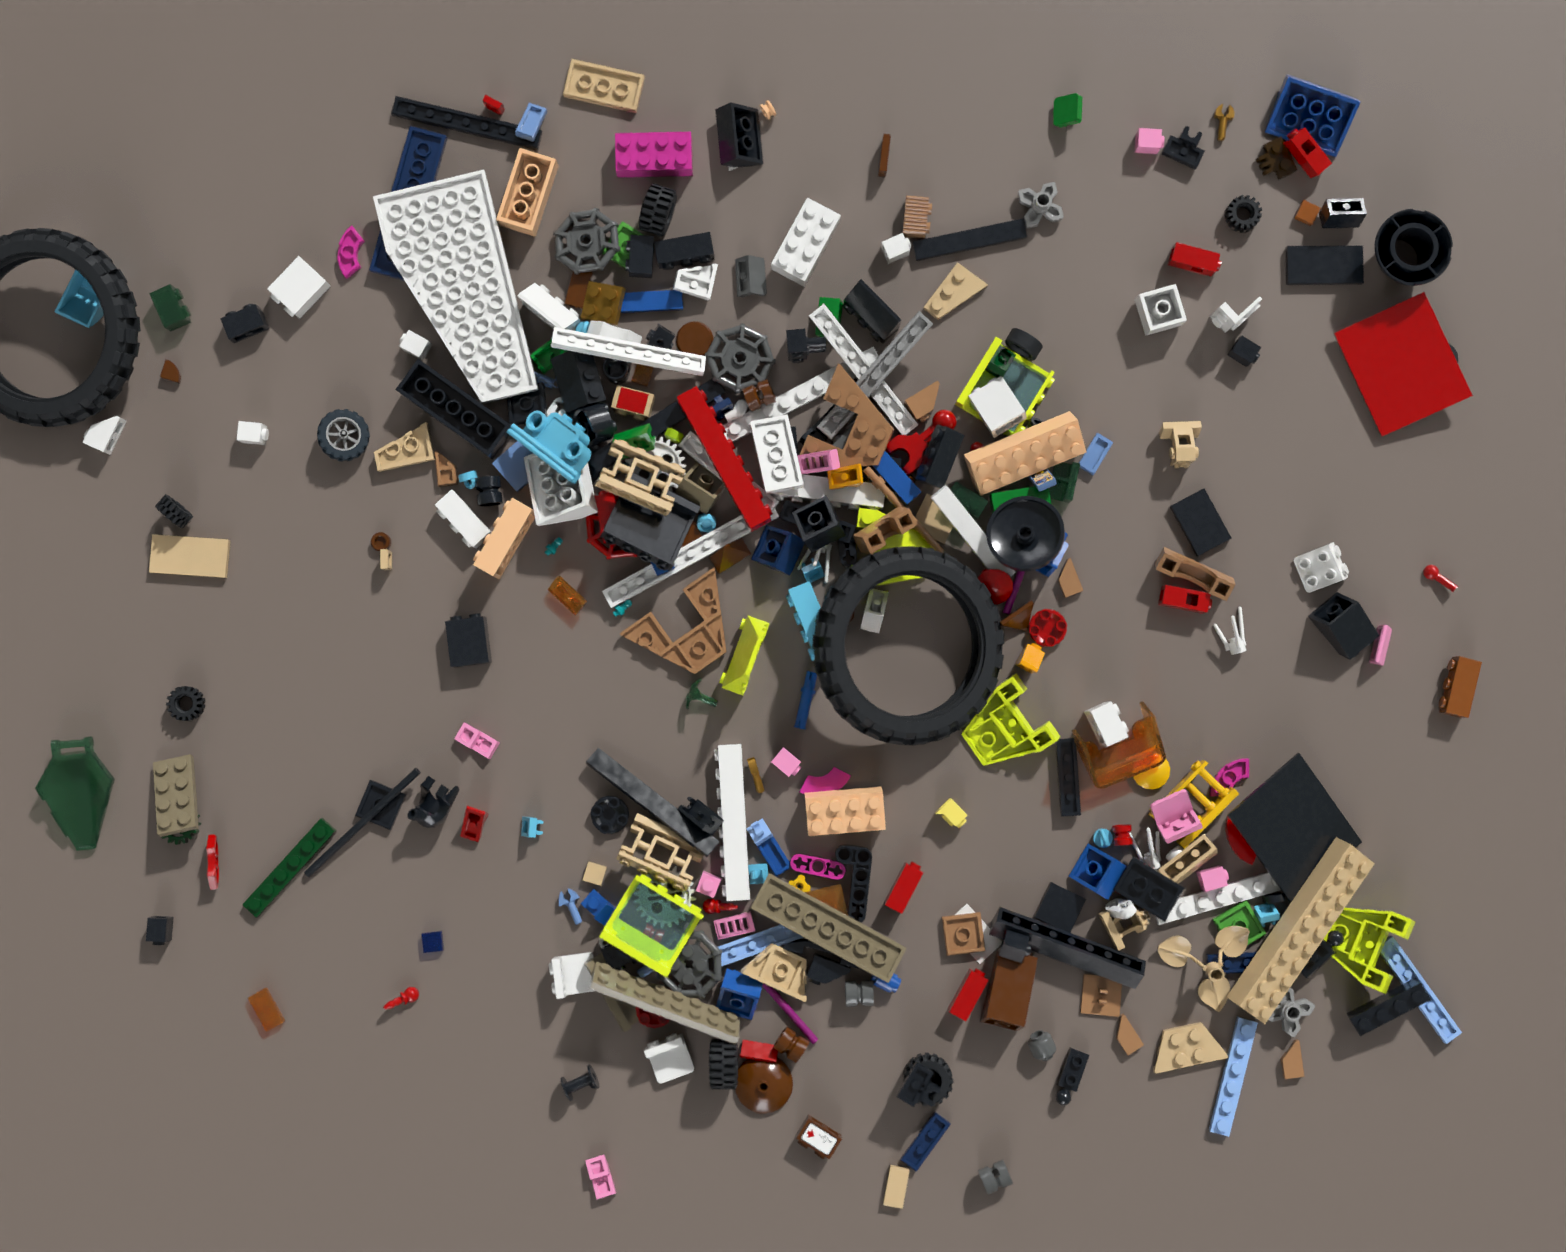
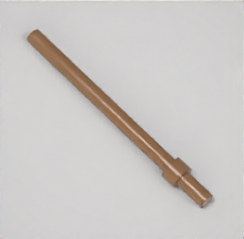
[863,466,945,553]

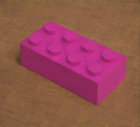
[615,132,693,178]

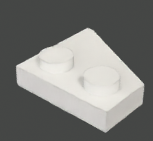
[672,264,718,300]

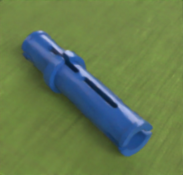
[794,671,817,730]

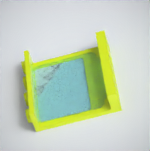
[955,337,1055,437]
[599,874,704,978]

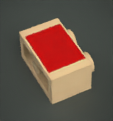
[611,385,655,421]

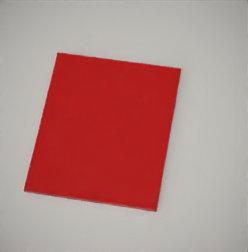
[1334,292,1473,437]

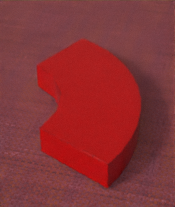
[1225,815,1256,865]
[206,834,219,890]

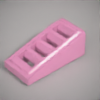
[797,449,840,474]
[713,911,755,940]

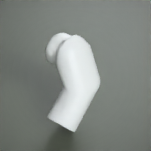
[724,399,748,422]

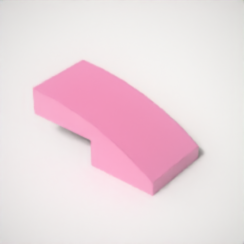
[454,722,500,759]
[585,1154,616,1199]

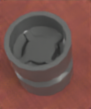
[845,980,874,1007]
[978,1160,1013,1195]

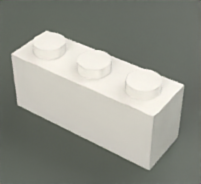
[435,489,492,549]

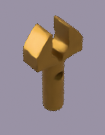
[1214,104,1235,141]
[747,757,764,793]

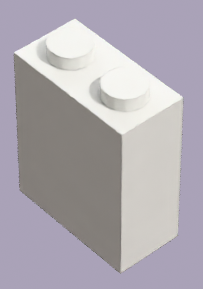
[267,256,331,319]
[968,376,1027,438]

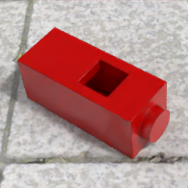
[1283,127,1332,178]
[1168,242,1222,277]
[595,491,616,544]
[1158,585,1213,613]
[884,861,924,914]
[948,968,988,1021]

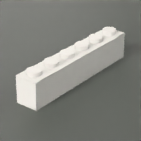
[770,474,885,511]

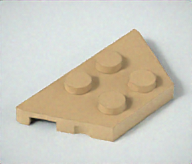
[740,943,807,1002]
[1153,1022,1228,1074]

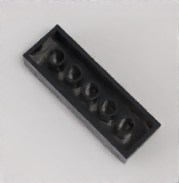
[395,359,511,459]

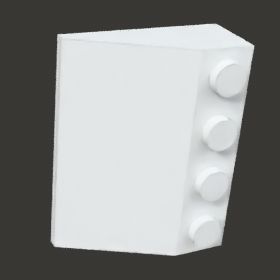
[524,453,598,526]

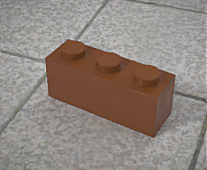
[1439,656,1482,718]

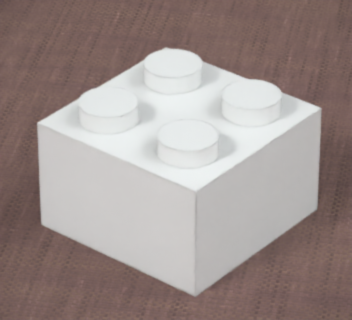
[1135,284,1187,336]
[1084,701,1129,747]

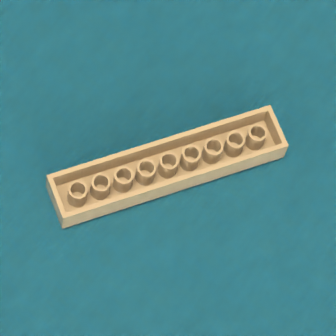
[1227,838,1375,1024]

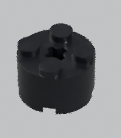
[574,403,617,447]

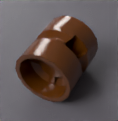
[742,379,776,412]
[773,1026,809,1063]

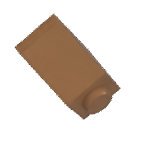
[904,381,940,422]

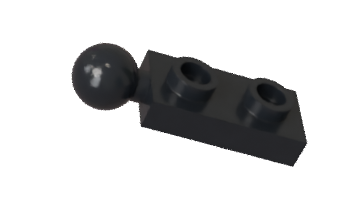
[1301,930,1344,979]
[1056,1047,1089,1106]

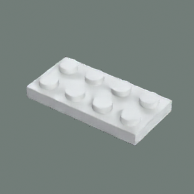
[750,415,804,494]

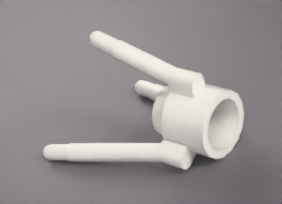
[797,544,832,584]
[1213,607,1246,655]
[1129,828,1161,869]

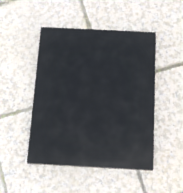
[1227,753,1362,903]

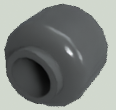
[1028,1030,1056,1061]

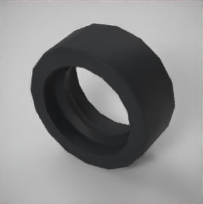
[1005,328,1043,360]

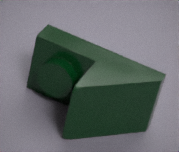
[985,345,1016,378]

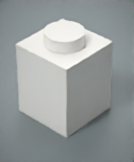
[881,233,912,264]
[400,330,432,361]
[237,421,269,445]

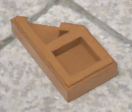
[434,451,458,487]
[1058,558,1083,598]
[1116,1014,1144,1055]
[1281,1040,1304,1079]

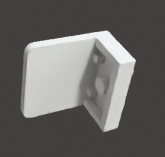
[1210,297,1262,333]
[1294,542,1349,593]
[549,952,595,999]
[644,1033,694,1083]

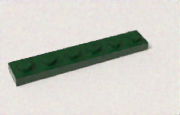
[242,818,337,918]

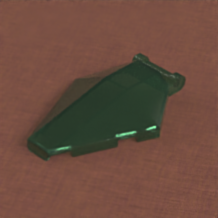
[35,736,115,851]

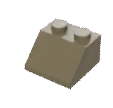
[675,462,726,514]

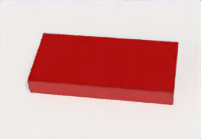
[740,1040,778,1063]

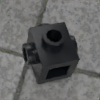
[645,323,675,350]

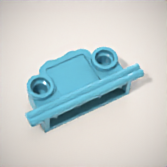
[507,411,591,484]

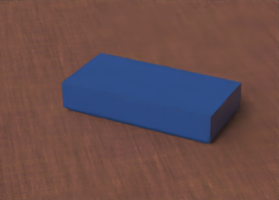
[756,836,791,877]

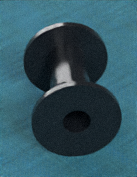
[560,1064,600,1101]

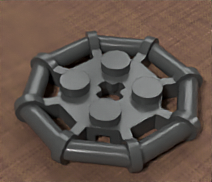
[553,208,621,275]
[704,323,776,394]
[656,929,723,999]

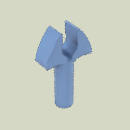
[559,888,582,925]

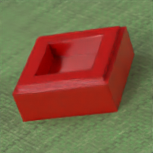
[482,95,505,115]

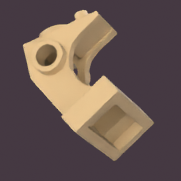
[1159,421,1202,469]
[1098,904,1150,951]

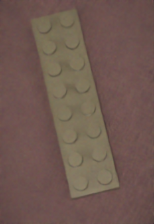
[751,873,907,983]
[590,962,740,1045]

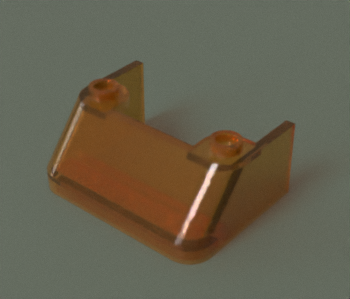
[1072,701,1166,789]

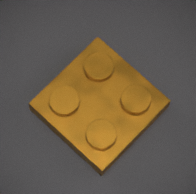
[581,281,626,326]

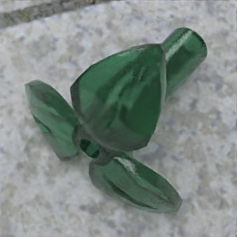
[685,678,718,709]

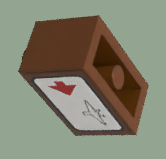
[796,1114,842,1160]

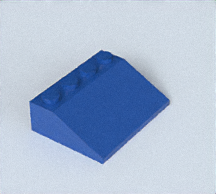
[1265,74,1361,157]

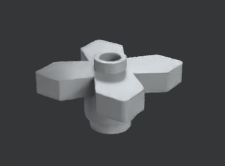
[1018,182,1064,228]
[1268,988,1315,1037]

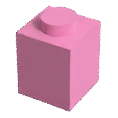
[1135,128,1164,154]
[771,747,802,777]
[1196,865,1229,892]
[696,871,721,898]

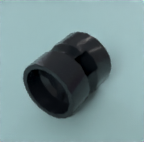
[603,358,630,384]
[475,476,503,507]

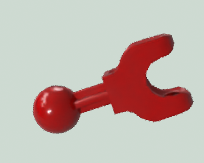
[885,410,957,476]

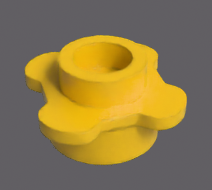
[788,875,811,892]

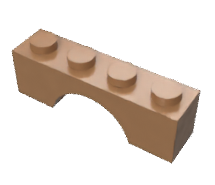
[1155,547,1236,601]

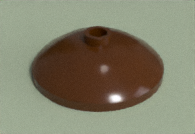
[735,1057,793,1114]

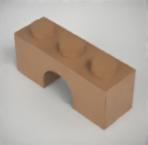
[853,506,917,554]

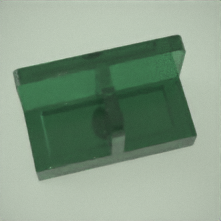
[1049,462,1080,503]

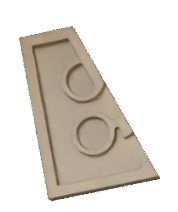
[923,263,988,320]
[374,422,435,472]

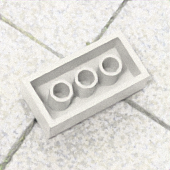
[771,197,841,287]

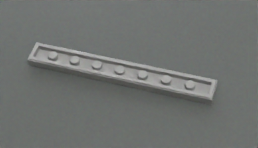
[817,311,933,440]

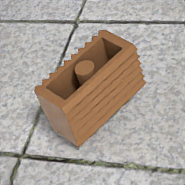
[902,195,932,239]

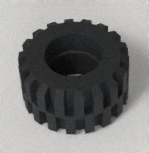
[639,183,677,237]
[709,1039,738,1089]
[903,1053,953,1106]

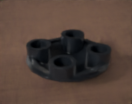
[591,796,629,834]

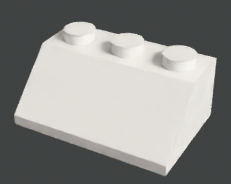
[518,283,580,331]

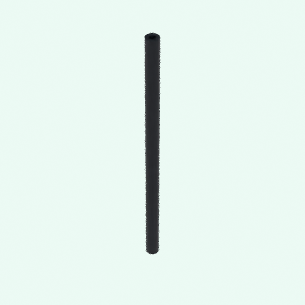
[304,768,421,877]

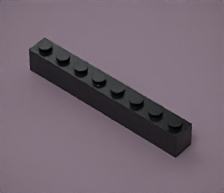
[989,907,1146,989]

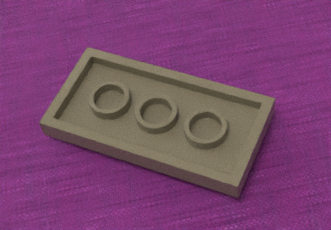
[153,754,199,837]

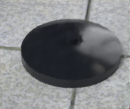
[986,496,1065,571]

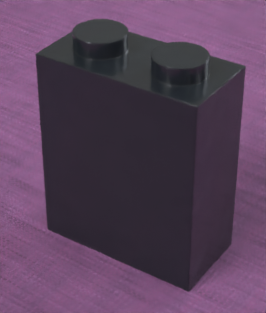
[445,613,492,668]

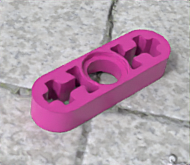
[790,853,846,880]

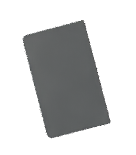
[735,255,767,298]

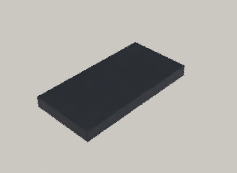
[1286,246,1364,285]

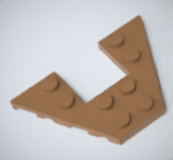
[800,363,894,469]
[620,567,727,674]

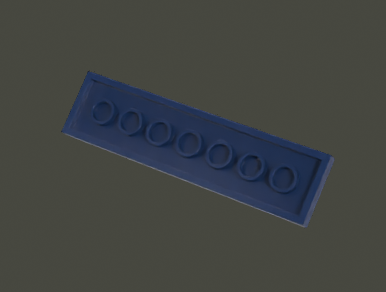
[369,126,448,281]

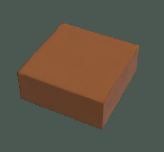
[1294,200,1321,226]

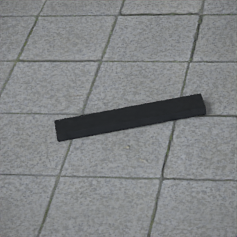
[912,218,1028,261]

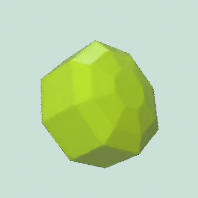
[665,428,684,444]

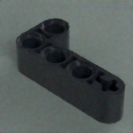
[835,845,872,923]

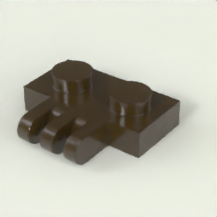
[1255,137,1297,180]

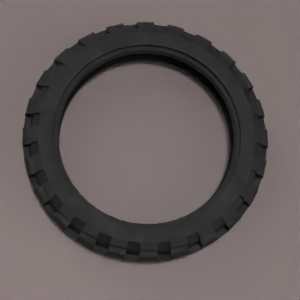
[0,228,141,427]
[812,546,1005,745]

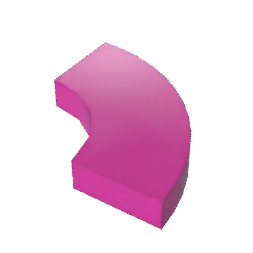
[337,225,365,279]
[1209,758,1249,796]
[799,767,851,794]

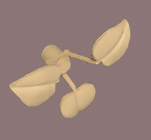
[1157,926,1250,1012]

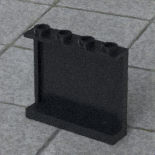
[600,473,700,571]

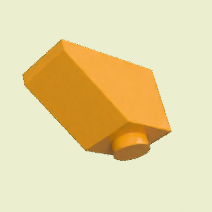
[1015,643,1045,674]

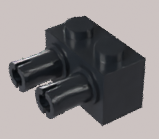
[786,329,826,363]

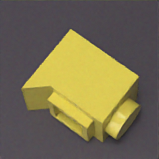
[935,798,968,828]

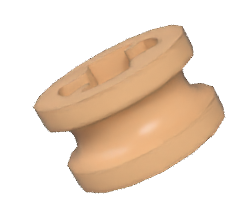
[759,100,776,120]

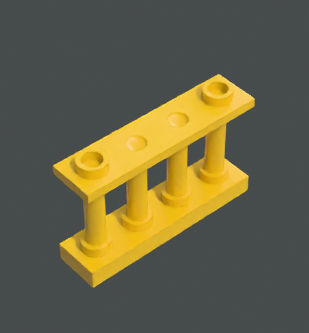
[1148,760,1239,849]

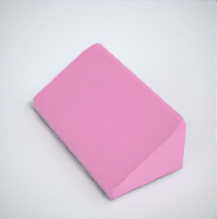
[1369,625,1392,666]

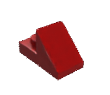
[460,806,489,842]

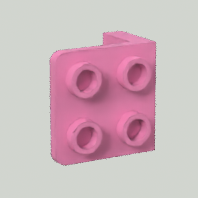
[1150,789,1203,844]

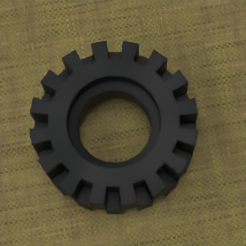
[1224,195,1262,233]
[155,494,193,528]
[166,686,205,721]

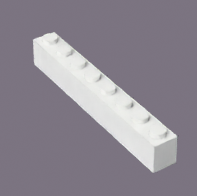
[714,744,750,901]

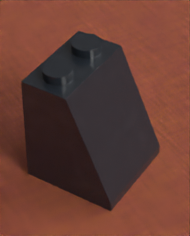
[1308,592,1379,660]

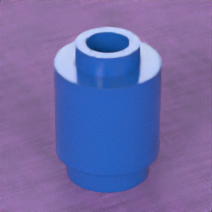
[871,974,901,993]

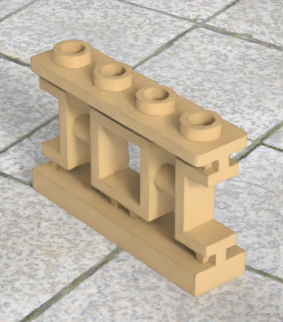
[595,439,686,516]
[617,813,704,891]

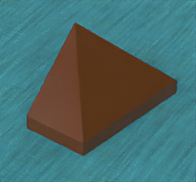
[709,538,751,574]
[1000,600,1034,631]

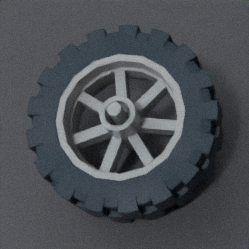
[317,409,370,461]

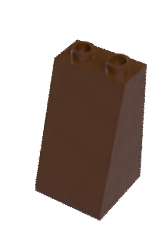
[980,949,1038,1031]

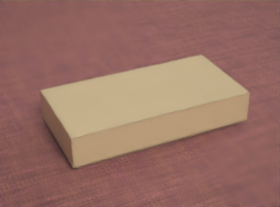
[883,1165,910,1209]

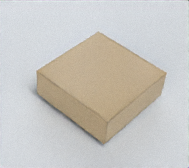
[380,549,392,570]
[583,861,607,886]

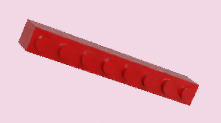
[677,386,773,532]

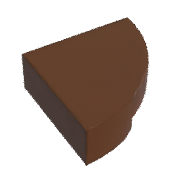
[160,359,181,383]

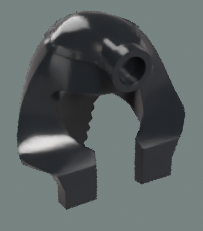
[407,776,460,828]

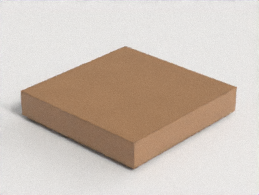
[942,912,985,956]

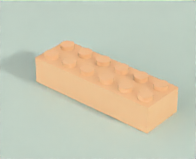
[964,411,1086,496]

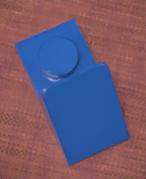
[581,889,623,926]

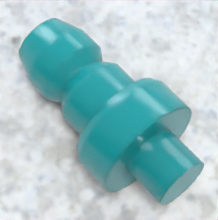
[544,537,563,556]
[613,599,632,617]

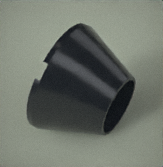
[1374,209,1453,286]

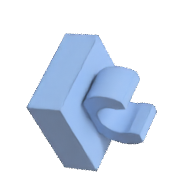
[746,818,773,846]

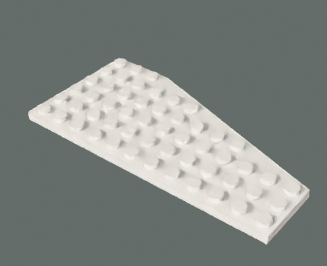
[373,170,538,404]

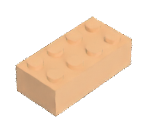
[496,148,559,237]
[473,498,535,580]
[805,786,886,836]

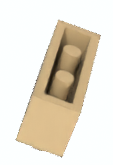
[1158,834,1218,884]

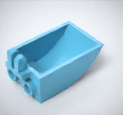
[54,270,104,328]

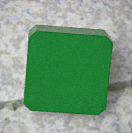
[1053,93,1083,128]

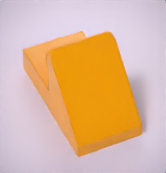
[827,464,863,490]

